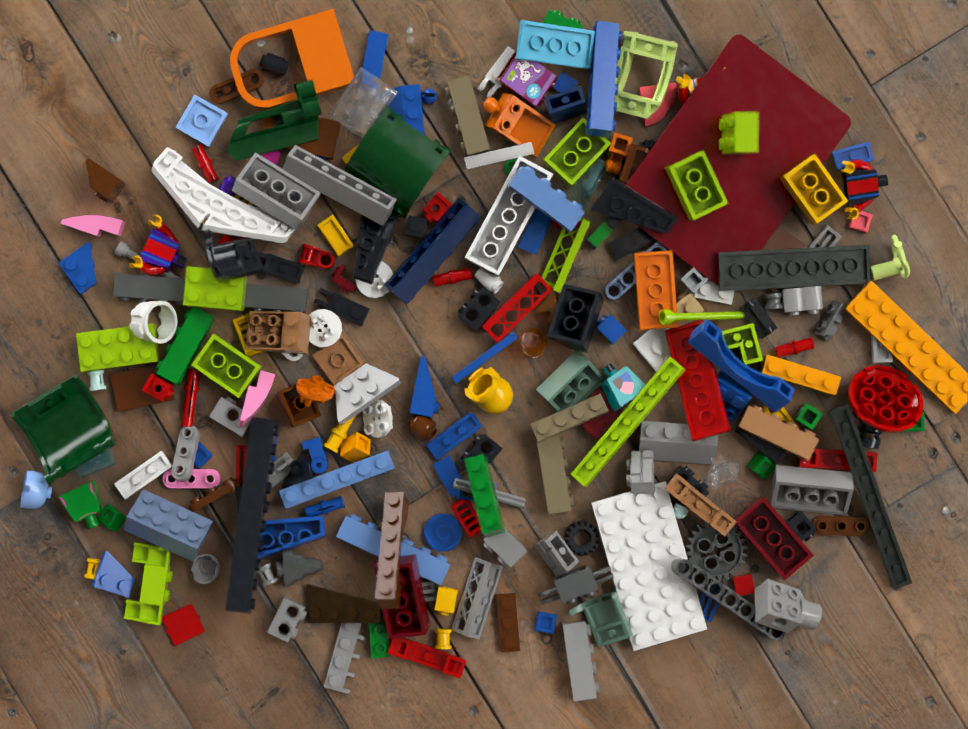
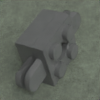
[538,564,614,605]

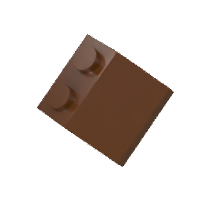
[86,158,126,203]

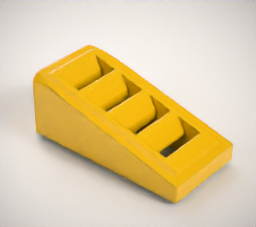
[232,313,262,357]

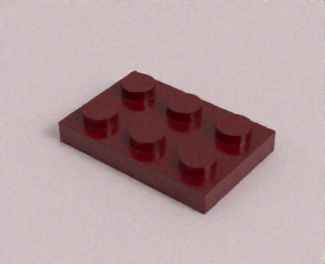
[581,388,639,443]

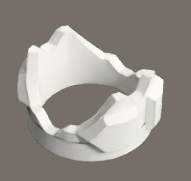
[129,301,178,343]

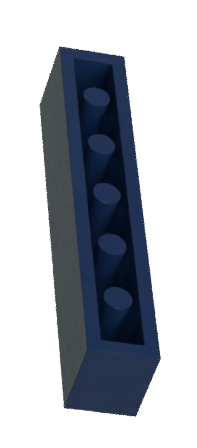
[384,198,481,305]

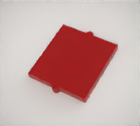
[162,603,205,646]

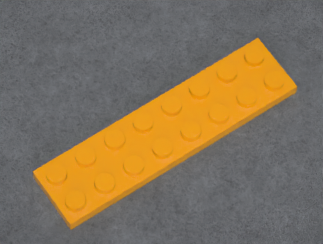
[844,281,968,414]

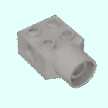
[755,579,822,633]

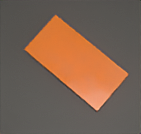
[634,250,678,330]

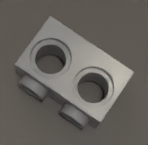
[267,596,307,642]

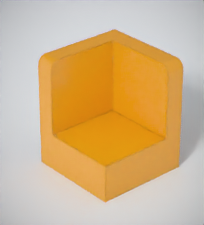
[340,432,371,463]

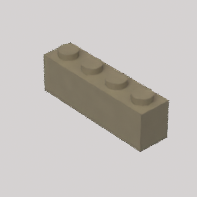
[445,75,490,156]
[536,434,574,514]

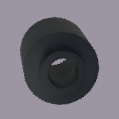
[260,52,289,76]

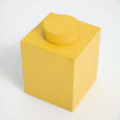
[435,586,458,616]

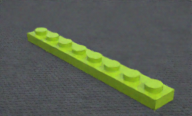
[570,357,686,487]

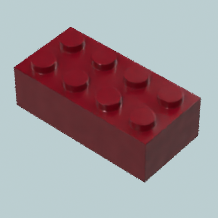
[734,496,814,581]
[374,554,430,639]

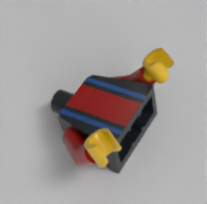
[841,159,888,219]

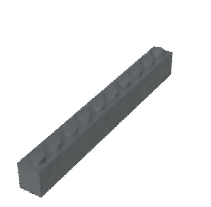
[113,273,308,313]

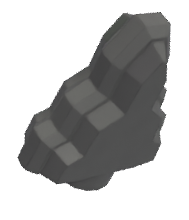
[276,550,323,587]

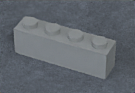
[562,620,600,702]

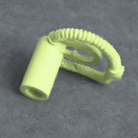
[871,235,910,281]

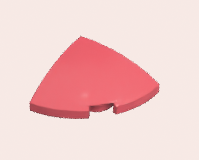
[639,83,677,127]

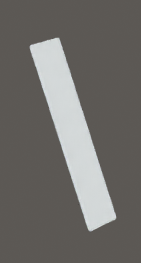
[464,142,534,169]

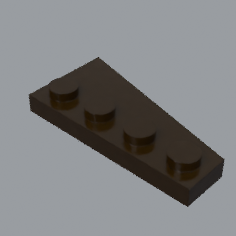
[307,584,382,623]

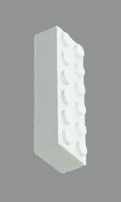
[464,156,553,276]

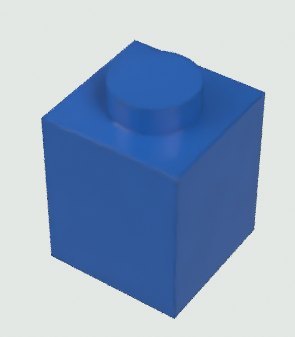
[596,314,627,345]

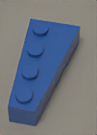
[258,516,326,560]

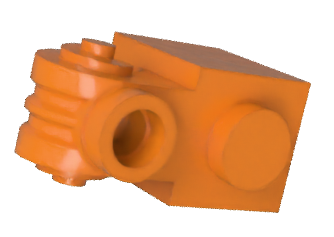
[604,132,633,176]

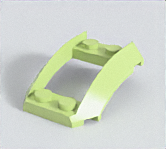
[614,31,678,119]

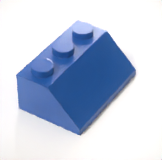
[382,84,425,135]

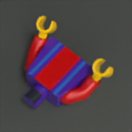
[129,215,187,276]

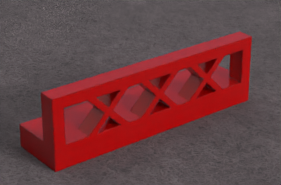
[481,273,553,343]

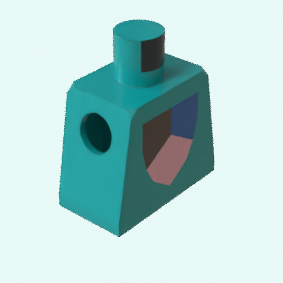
[601,363,645,412]

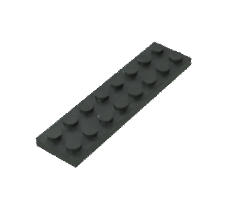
[717,245,871,291]

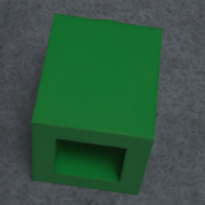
[793,403,823,430]

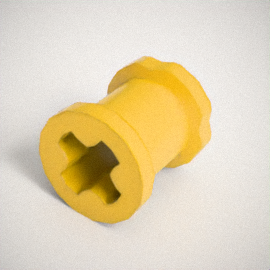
[84,558,101,579]
[435,628,452,649]

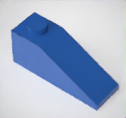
[410,356,439,417]

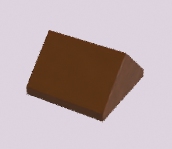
[277,385,321,428]

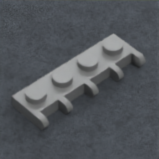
[324,623,368,694]

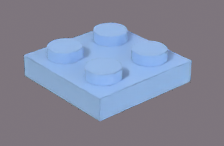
[175,94,229,147]

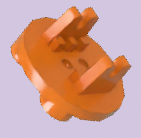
[296,375,335,407]

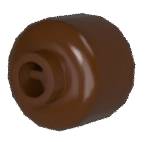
[408,415,437,442]

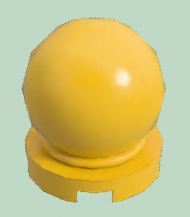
[465,367,513,414]

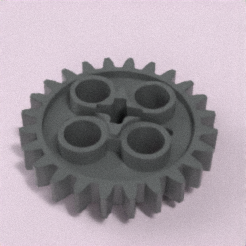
[685,521,748,582]

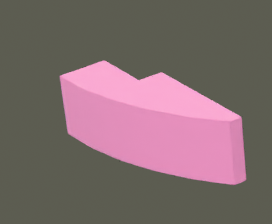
[61,215,126,237]
[238,370,275,428]

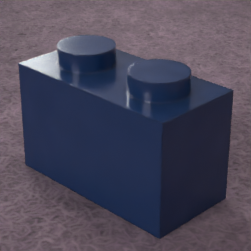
[545,86,588,124]

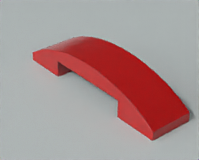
[799,449,878,472]
[388,637,467,679]

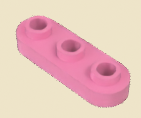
[163,469,221,488]

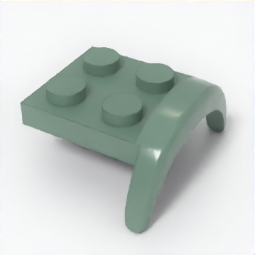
[568,592,633,647]

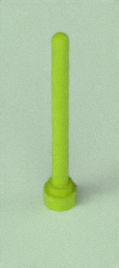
[659,310,745,325]

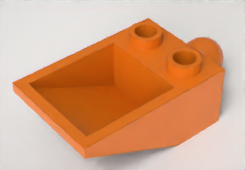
[483,93,556,157]

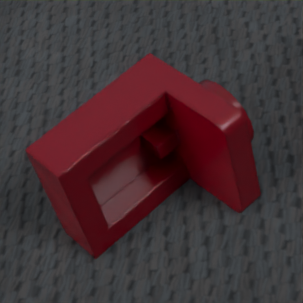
[332,264,357,294]

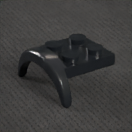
[205,230,264,282]

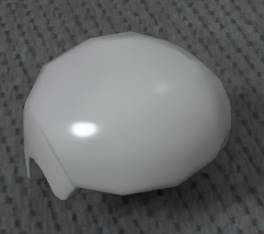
[191,553,221,584]

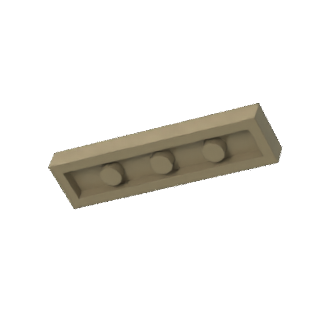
[530,393,609,443]

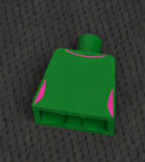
[58,481,103,529]

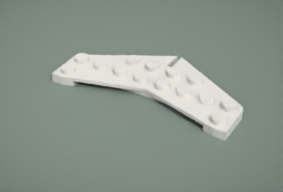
[152,147,295,243]

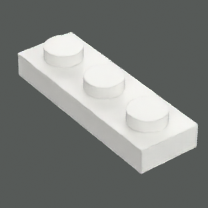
[114,451,172,499]

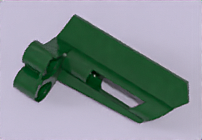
[227,79,322,161]

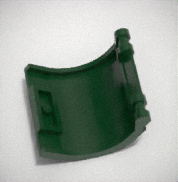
[345,106,451,219]
[11,373,116,485]

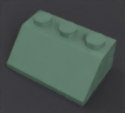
[536,350,606,412]

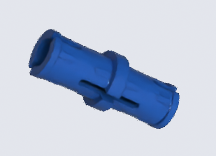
[305,496,345,517]

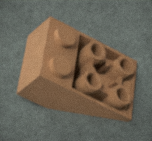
[246,311,311,354]

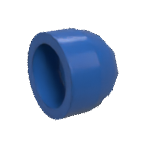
[422,88,437,104]

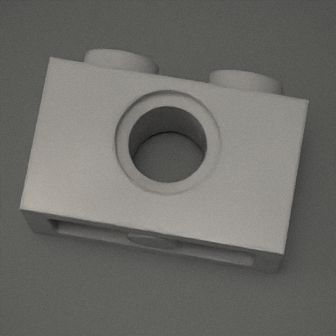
[209,396,255,437]

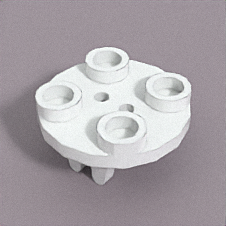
[355,261,393,298]
[309,309,342,348]
[362,399,393,438]

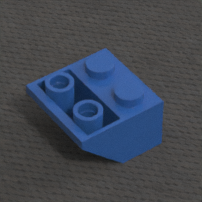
[717,370,752,423]

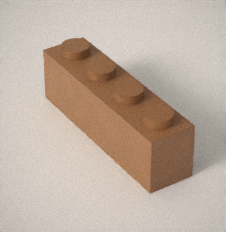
[737,404,819,461]

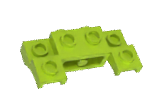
[123,542,173,625]

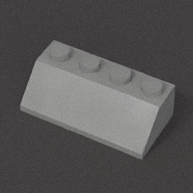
[232,153,321,231]
[638,421,718,465]
[770,465,854,516]

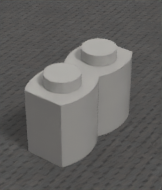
[781,286,823,316]

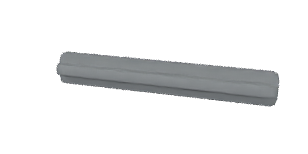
[453,478,526,508]

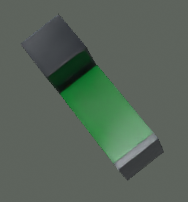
[585,216,622,250]

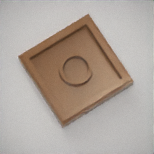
[312,333,365,387]

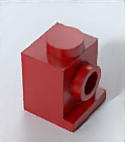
[423,192,452,223]
[142,373,174,402]

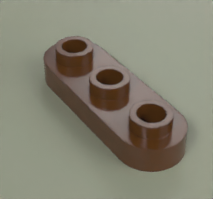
[209,69,264,104]
[188,477,241,512]
[812,516,870,536]

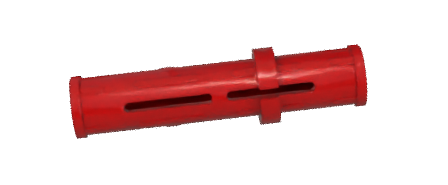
[181,369,200,427]

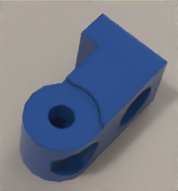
[301,437,329,474]

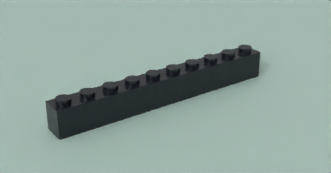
[225,417,280,614]

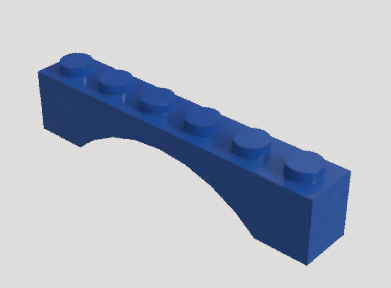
[688,319,795,413]

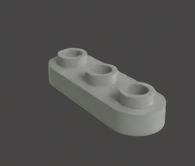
[171,425,200,482]

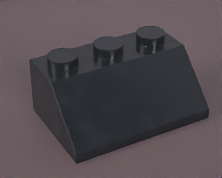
[547,284,604,353]

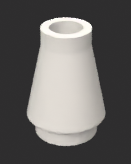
[474,268,504,294]

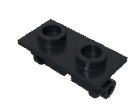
[739,297,778,339]

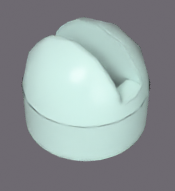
[673,503,689,519]

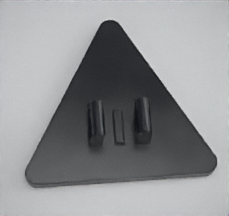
[282,451,313,488]

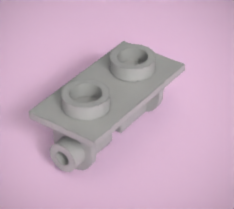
[269,452,294,488]

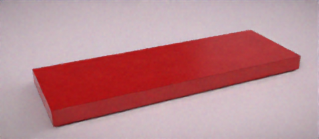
[665,320,731,442]

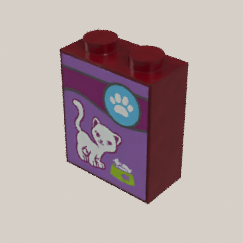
[495,49,557,107]

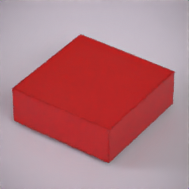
[732,573,755,596]

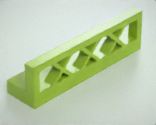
[542,217,591,293]

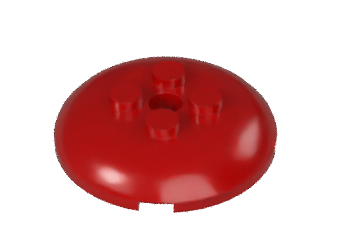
[848,365,924,433]

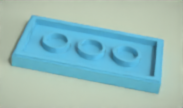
[516,20,596,70]

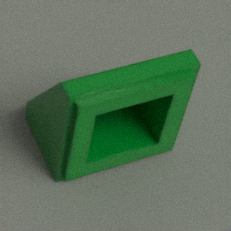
[747,451,776,480]
[97,504,127,532]

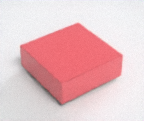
[848,211,873,233]

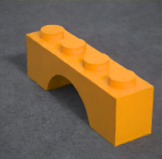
[759,355,841,396]

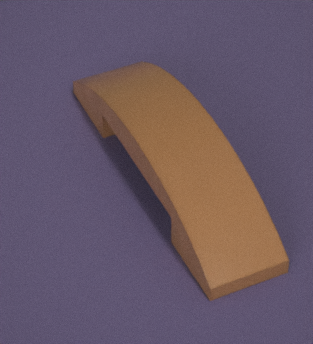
[664,473,737,537]

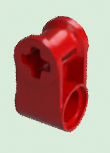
[297,244,336,270]

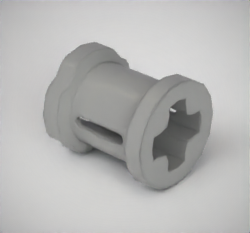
[257,563,278,587]

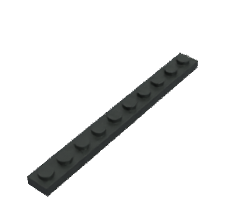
[829,404,912,590]

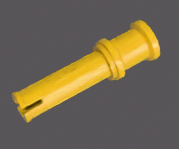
[323,416,356,453]

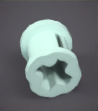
[87,370,106,391]

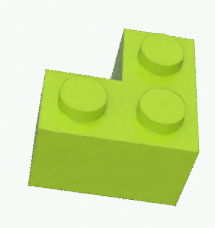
[722,323,763,365]

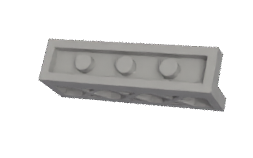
[451,557,503,639]

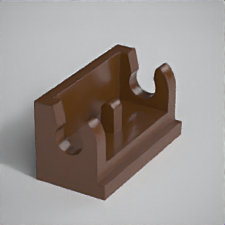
[619,143,650,183]

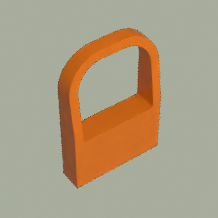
[230,9,356,110]

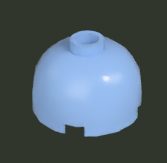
[20,470,52,509]

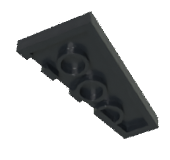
[591,177,678,234]
[353,215,398,285]

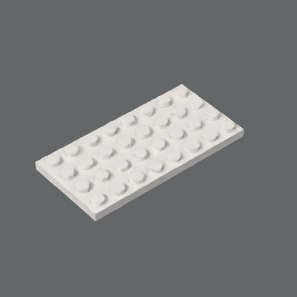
[591,481,707,651]

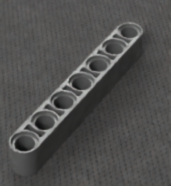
[671,558,786,641]

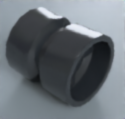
[858,419,883,450]

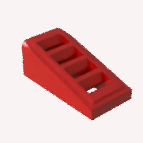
[450,499,482,539]

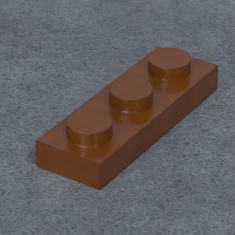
[496,593,520,653]

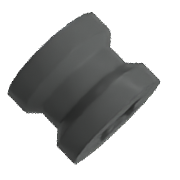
[763,293,783,310]

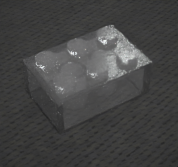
[329,67,398,138]

